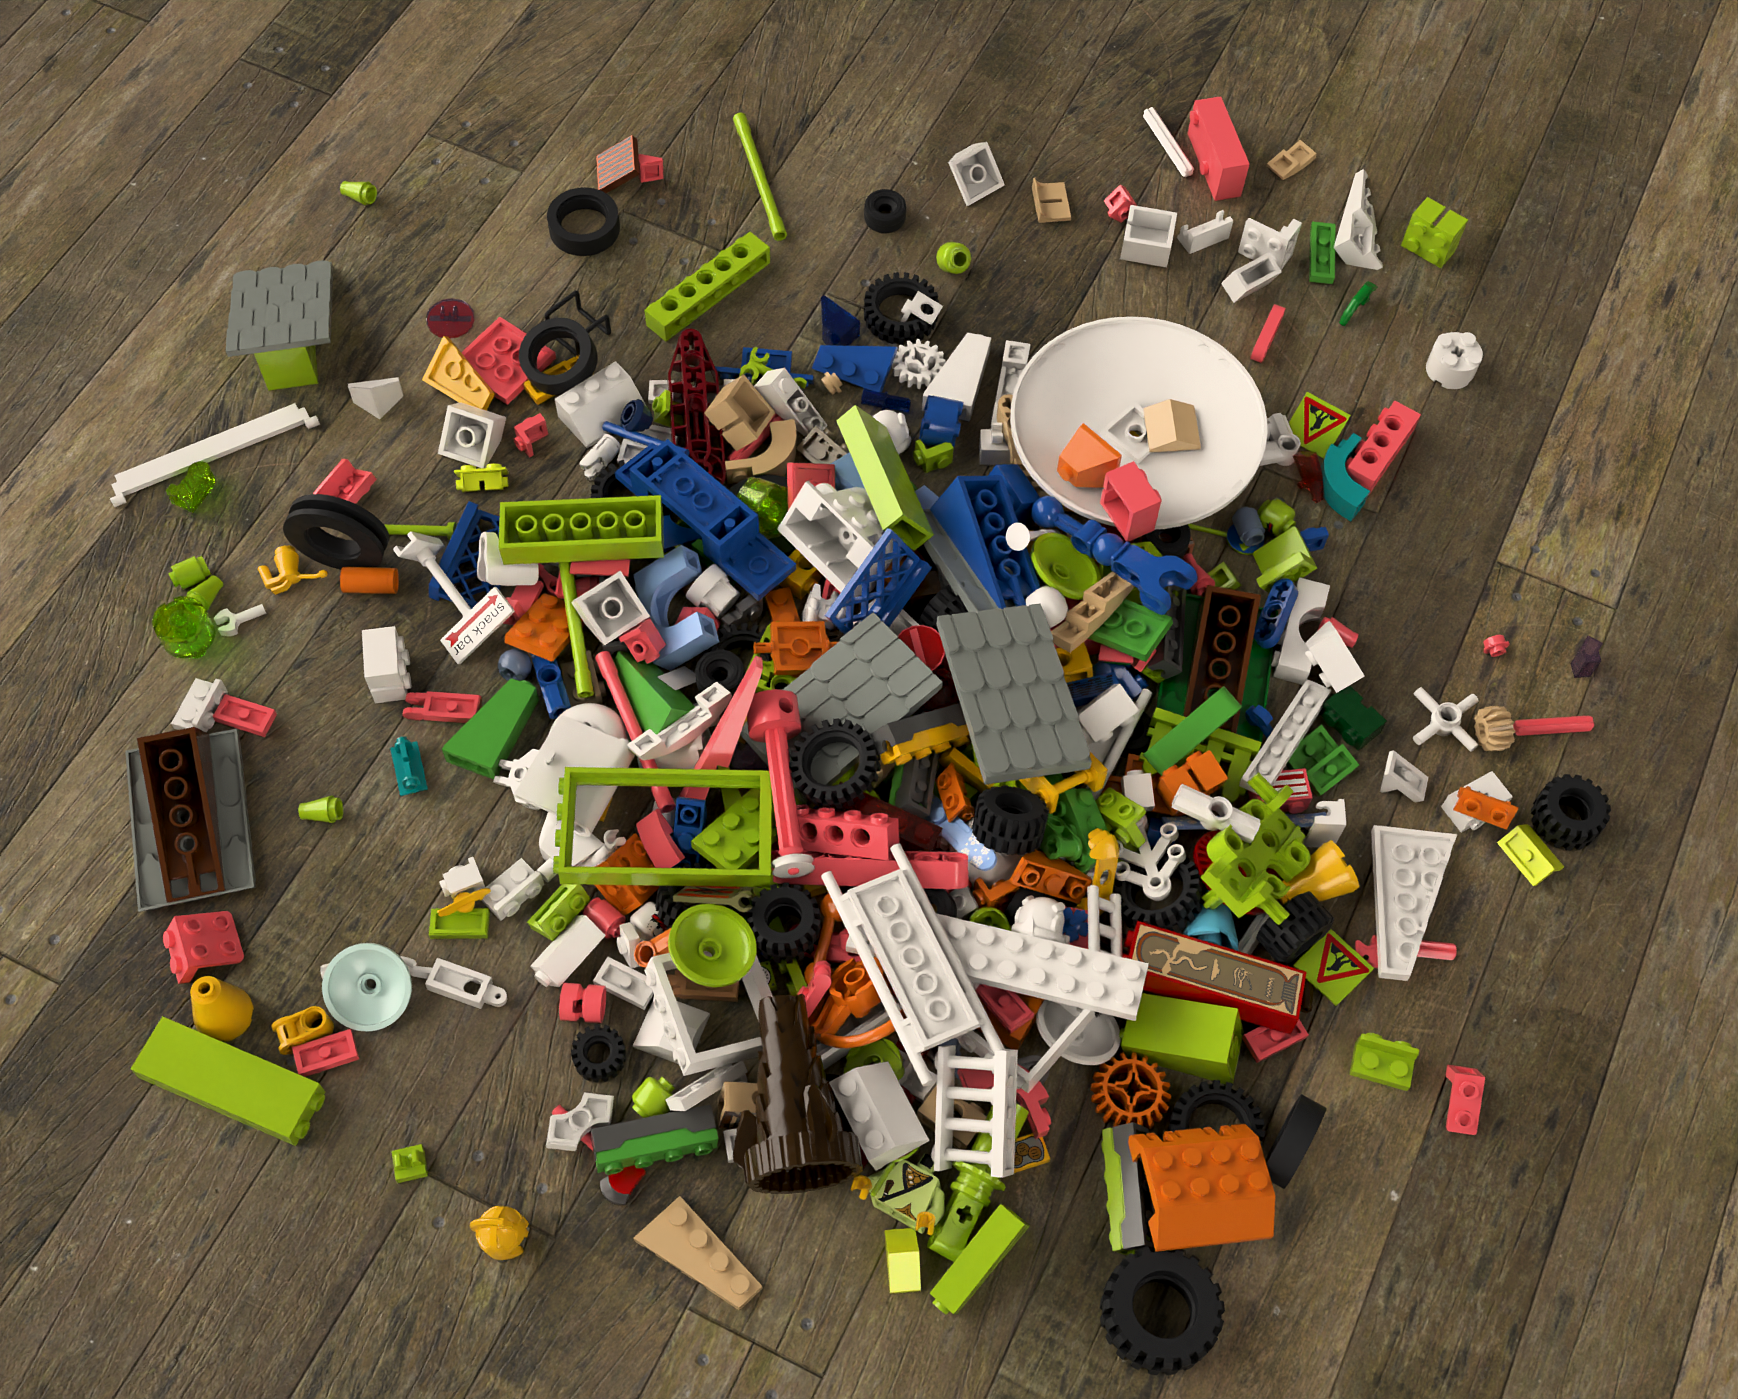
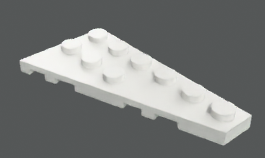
[1371,825,1457,981]

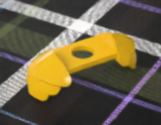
[1076,828,1120,916]

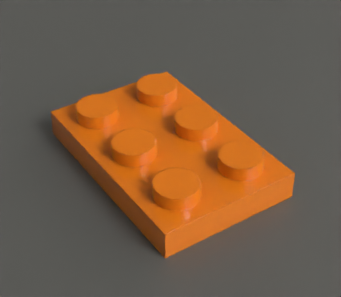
[505,593,585,662]

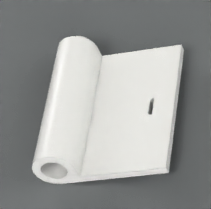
[514,714,636,837]

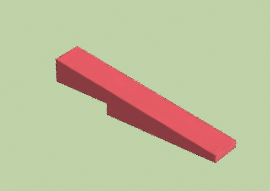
[679,656,763,800]

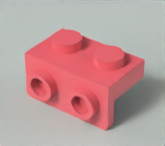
[313,459,377,504]

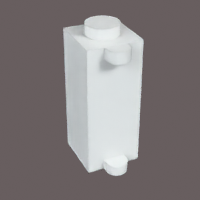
[530,915,606,987]

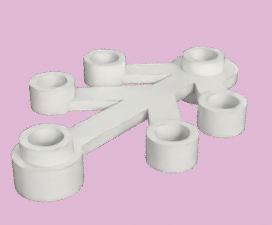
[1115,815,1186,901]

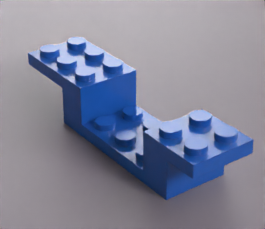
[615,439,796,601]

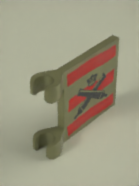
[673,886,762,912]

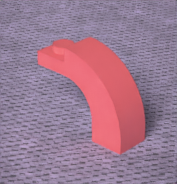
[957,1064,1051,1139]

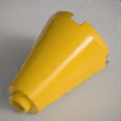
[1279,840,1360,905]
[190,976,254,1042]

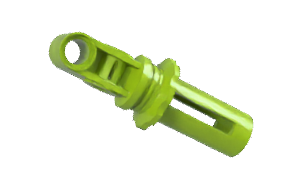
[927,1103,1029,1262]

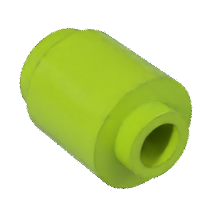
[168,556,211,590]

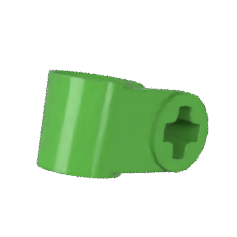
[1039,813,1083,861]

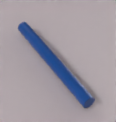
[602,421,690,456]

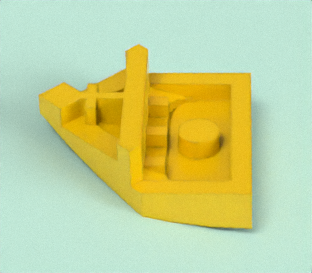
[938,747,994,793]

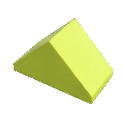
[884,1228,921,1294]

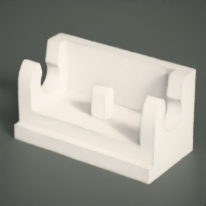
[1177,210,1233,254]
[1303,799,1346,847]

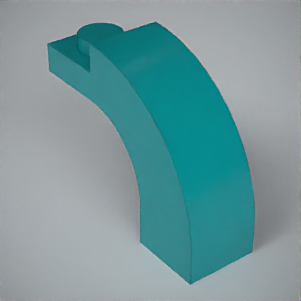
[1319,433,1370,521]

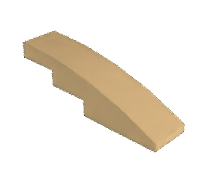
[1051,571,1135,653]

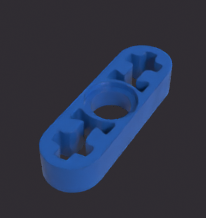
[1254,578,1298,649]

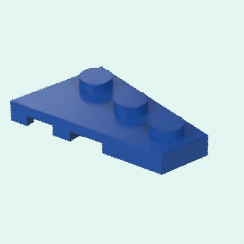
[812,345,898,394]

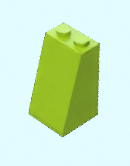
[1119,993,1244,1084]

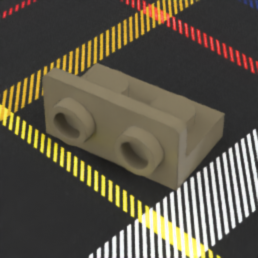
[796,425,849,464]
[560,650,607,707]

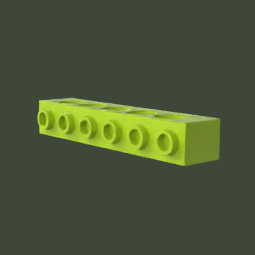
[644,232,770,342]

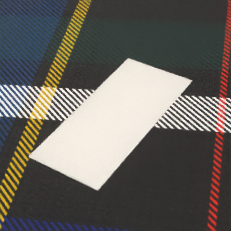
[658,666,696,690]

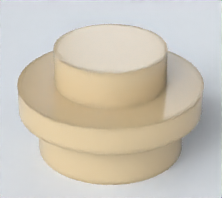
[821,372,843,395]

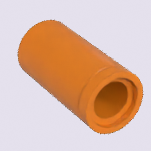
[340,567,399,594]

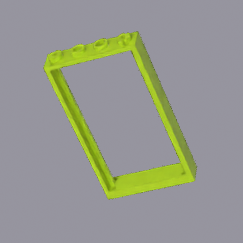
[553,767,772,887]

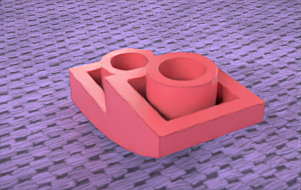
[636,808,685,868]

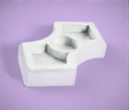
[546,1092,614,1151]

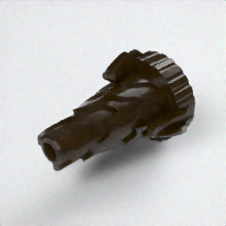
[733,994,863,1194]

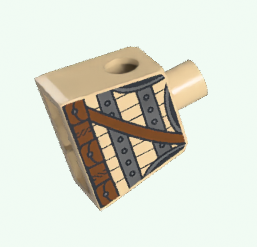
[717,1081,758,1128]

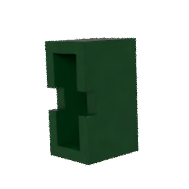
[1320,685,1387,751]

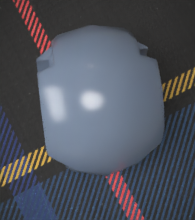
[498,648,532,681]

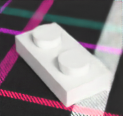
[593,957,654,1010]

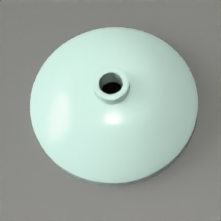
[322,943,412,1031]

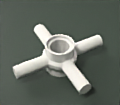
[1413,687,1479,752]

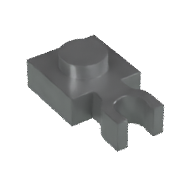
[722,594,763,632]

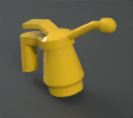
[258,545,328,595]

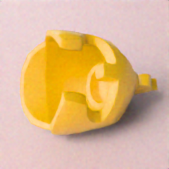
[470,1206,529,1260]

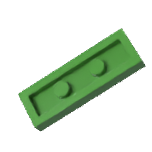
[1309,221,1336,284]

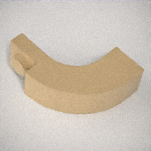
[725,419,797,484]

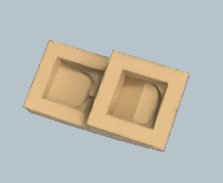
[1267,140,1316,180]

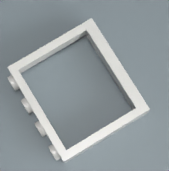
[645,951,773,1076]
[956,982,1095,1093]

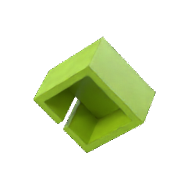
[1401,197,1468,268]

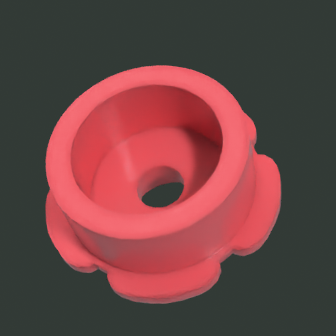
[1483,635,1510,657]

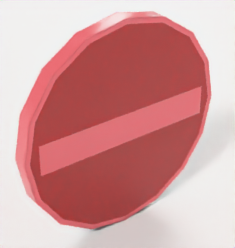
[898,625,945,672]

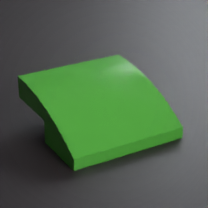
[1286,724,1359,797]

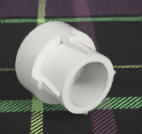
[686,564,741,619]

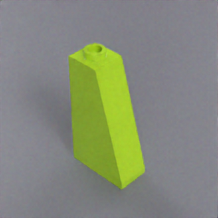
[930,1204,1030,1315]

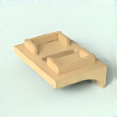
[1032,178,1071,223]

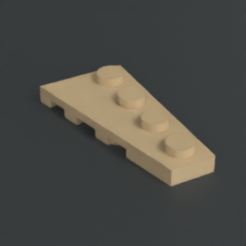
[633,1196,762,1310]

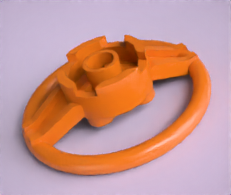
[808,957,907,1048]

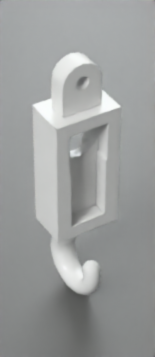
[400,956,508,1009]

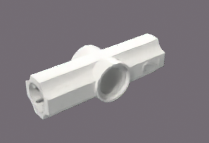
[1171,784,1261,843]

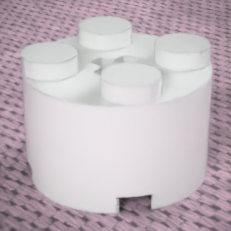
[1426,332,1483,389]

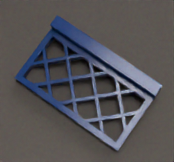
[429,501,502,609]
[824,528,932,635]

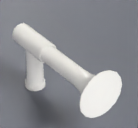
[1006,523,1060,559]

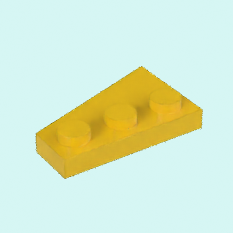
[422,336,495,411]

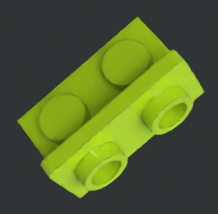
[1349,1033,1420,1091]

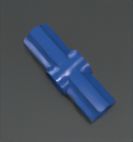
[530,653,571,719]

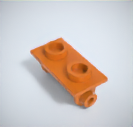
[935,762,975,823]
[1453,786,1518,830]

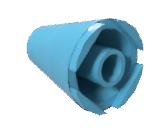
[1183,885,1239,951]

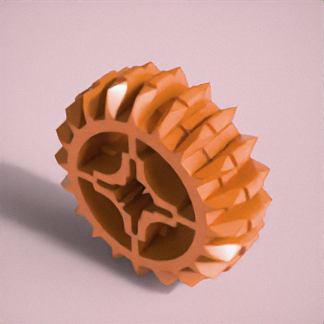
[1090,1052,1171,1129]

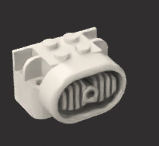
[777,481,903,597]

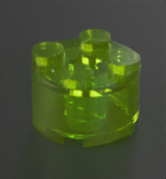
[737,477,788,536]
[152,596,215,659]

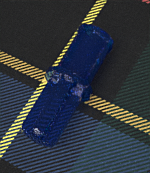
[861,389,911,412]

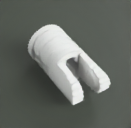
[579,434,621,481]

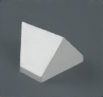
[348,377,403,419]

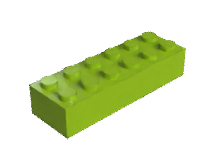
[499,495,664,565]

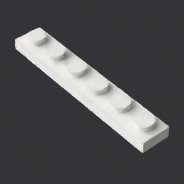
[1239,679,1331,794]

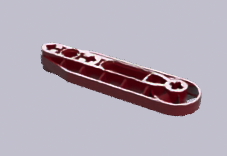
[667,328,726,486]

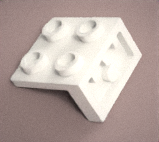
[1238,218,1302,270]

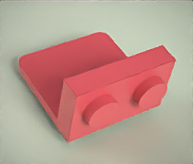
[163,911,244,984]

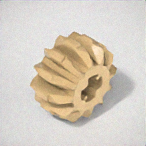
[1473,706,1516,752]

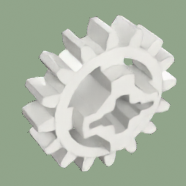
[892,339,945,389]

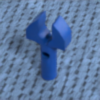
[1245,705,1274,739]

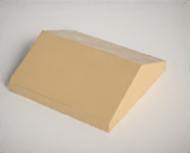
[1144,399,1201,452]

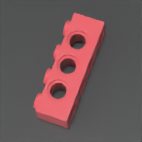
[1345,401,1421,496]
[796,804,899,860]

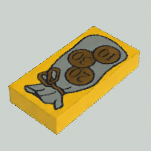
[1014,1133,1051,1173]

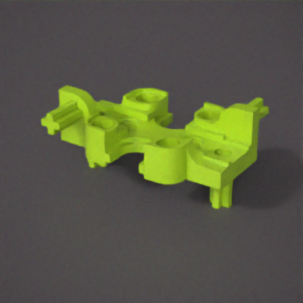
[1200,772,1311,925]

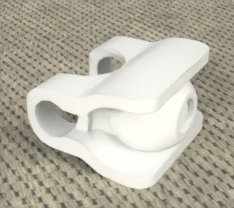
[477,532,539,586]

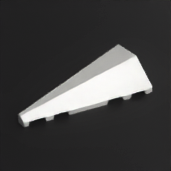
[1334,169,1383,270]

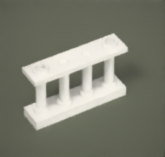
[931,1045,1018,1178]

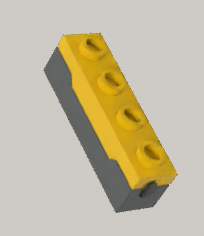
[870,703,970,766]

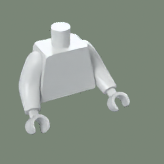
[537,812,626,882]

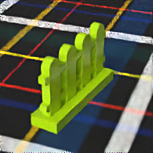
[1139,707,1262,803]

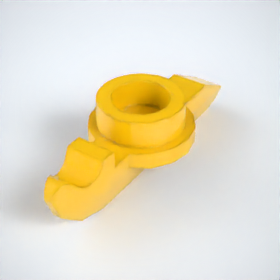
[437,888,491,917]

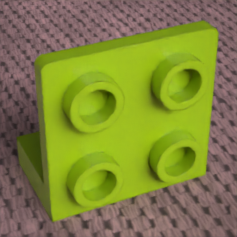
[1253,526,1317,593]

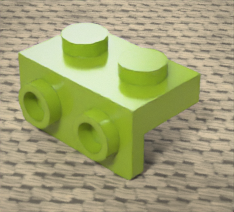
[1095,788,1146,849]
[527,884,591,941]

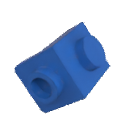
[1300,527,1329,552]

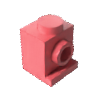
[618,617,666,664]

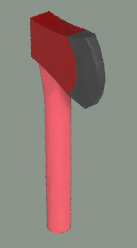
[552,1105,646,1205]

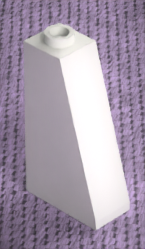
[922,333,991,421]

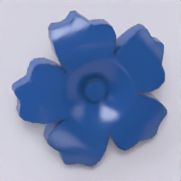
[1063,907,1088,943]

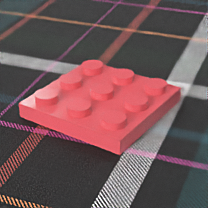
[461,317,556,405]

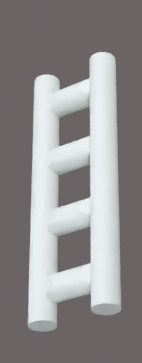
[1087,885,1123,957]

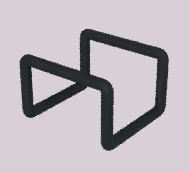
[545,290,611,356]

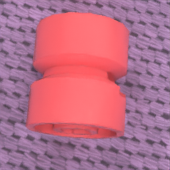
[559,983,607,1024]

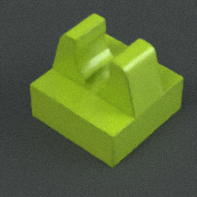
[392,1144,428,1183]

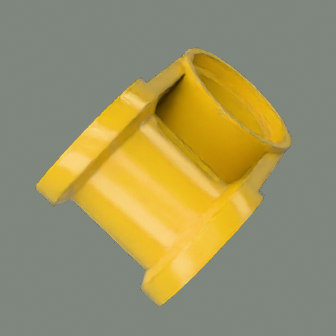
[271,1006,334,1055]

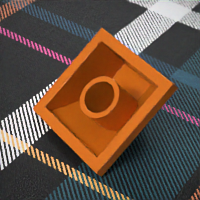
[1057,423,1122,488]

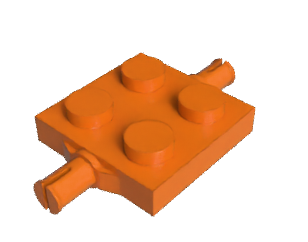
[753,621,838,675]

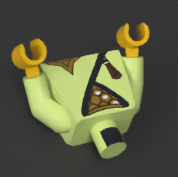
[850,1153,945,1235]

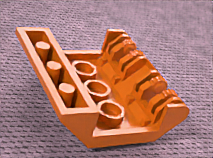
[1128,1124,1276,1252]

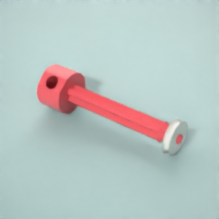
[747,689,815,878]

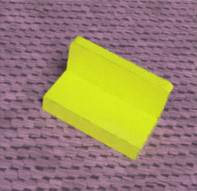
[1497,824,1564,886]

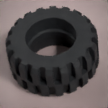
[1100,1246,1225,1375]

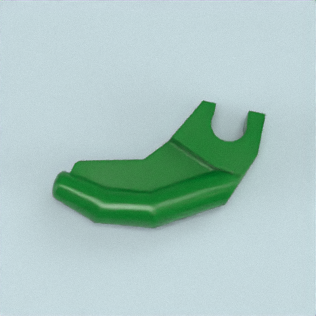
[1339,281,1378,326]

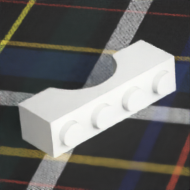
[1271,577,1330,685]

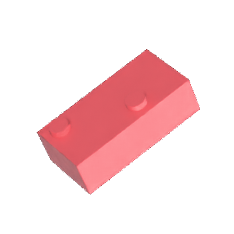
[1187,96,1250,201]

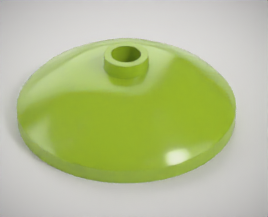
[1031,533,1101,600]
[668,904,757,987]

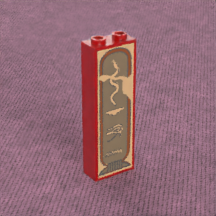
[1122,921,1307,1035]

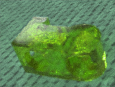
[165,461,216,513]

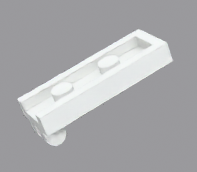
[665,1061,748,1111]

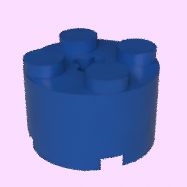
[919,395,964,447]

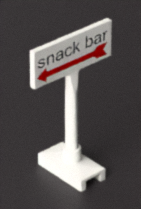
[393,531,515,664]

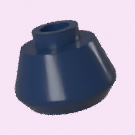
[620,399,653,432]

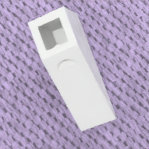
[754,368,828,437]

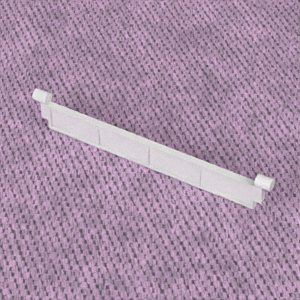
[110,403,320,508]

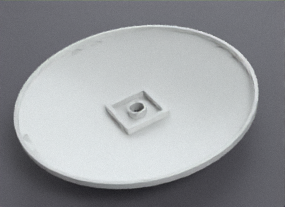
[1010,317,1268,530]

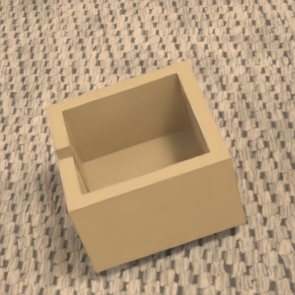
[704,374,776,451]

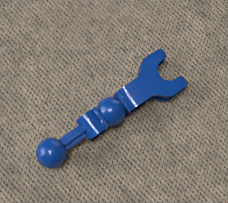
[1031,496,1198,615]

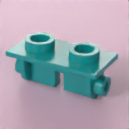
[390,736,428,796]

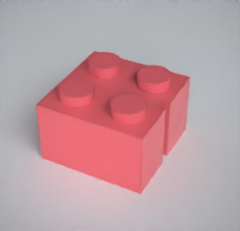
[1100,461,1162,542]

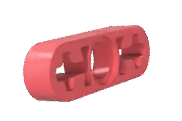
[1250,304,1286,363]

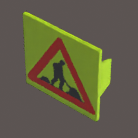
[1289,392,1351,459]
[1293,929,1374,1006]

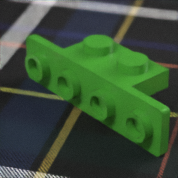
[1044,773,1108,874]

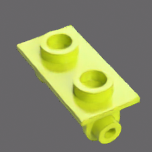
[454,464,509,492]

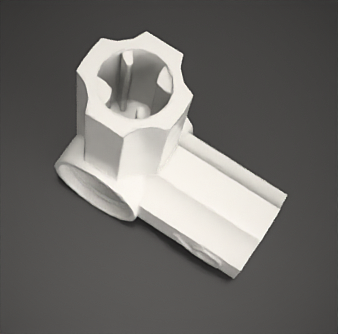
[1260,413,1300,466]

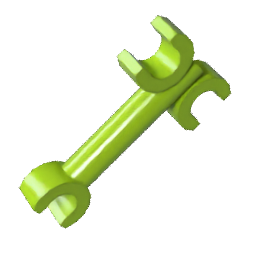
[739,347,807,389]

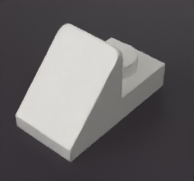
[1380,750,1428,803]

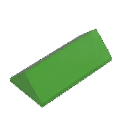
[603,651,695,735]

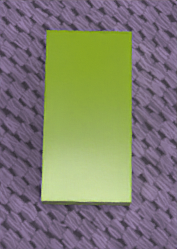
[429,908,490,939]

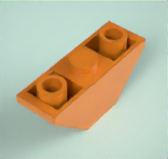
[1009,850,1093,904]

